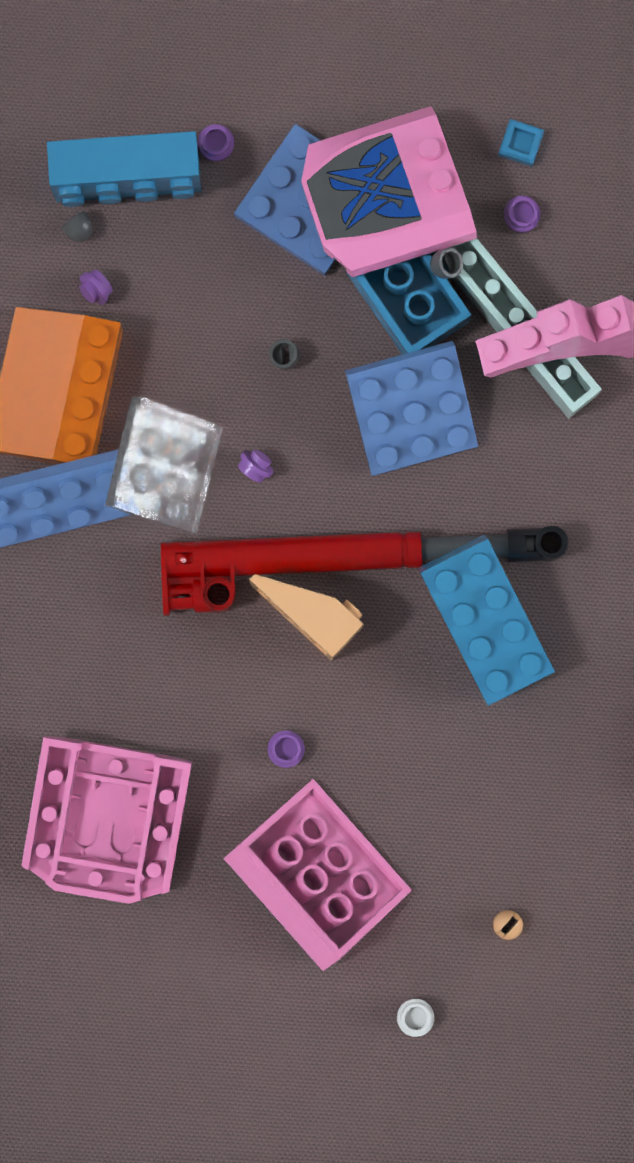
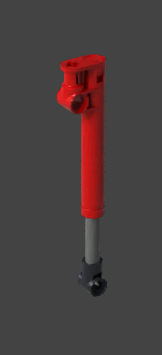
[160,526,569,616]

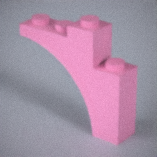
[476,295,634,378]

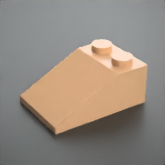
[249,574,363,661]

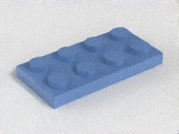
[0,450,136,548]

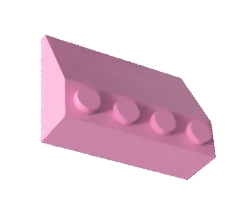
[223,779,412,971]

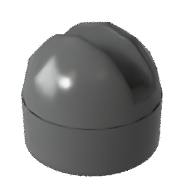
[61,210,93,242]
[430,248,463,279]
[269,339,300,370]

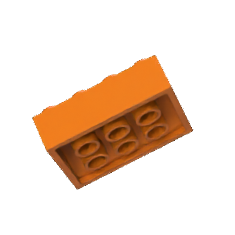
[0,307,124,465]

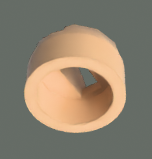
[493,910,523,940]

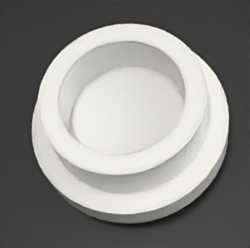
[397,999,434,1037]

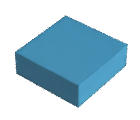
[498,119,545,167]

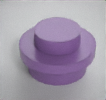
[198,124,234,161]
[503,196,540,233]
[79,270,113,305]
[238,449,273,483]
[268,730,305,768]

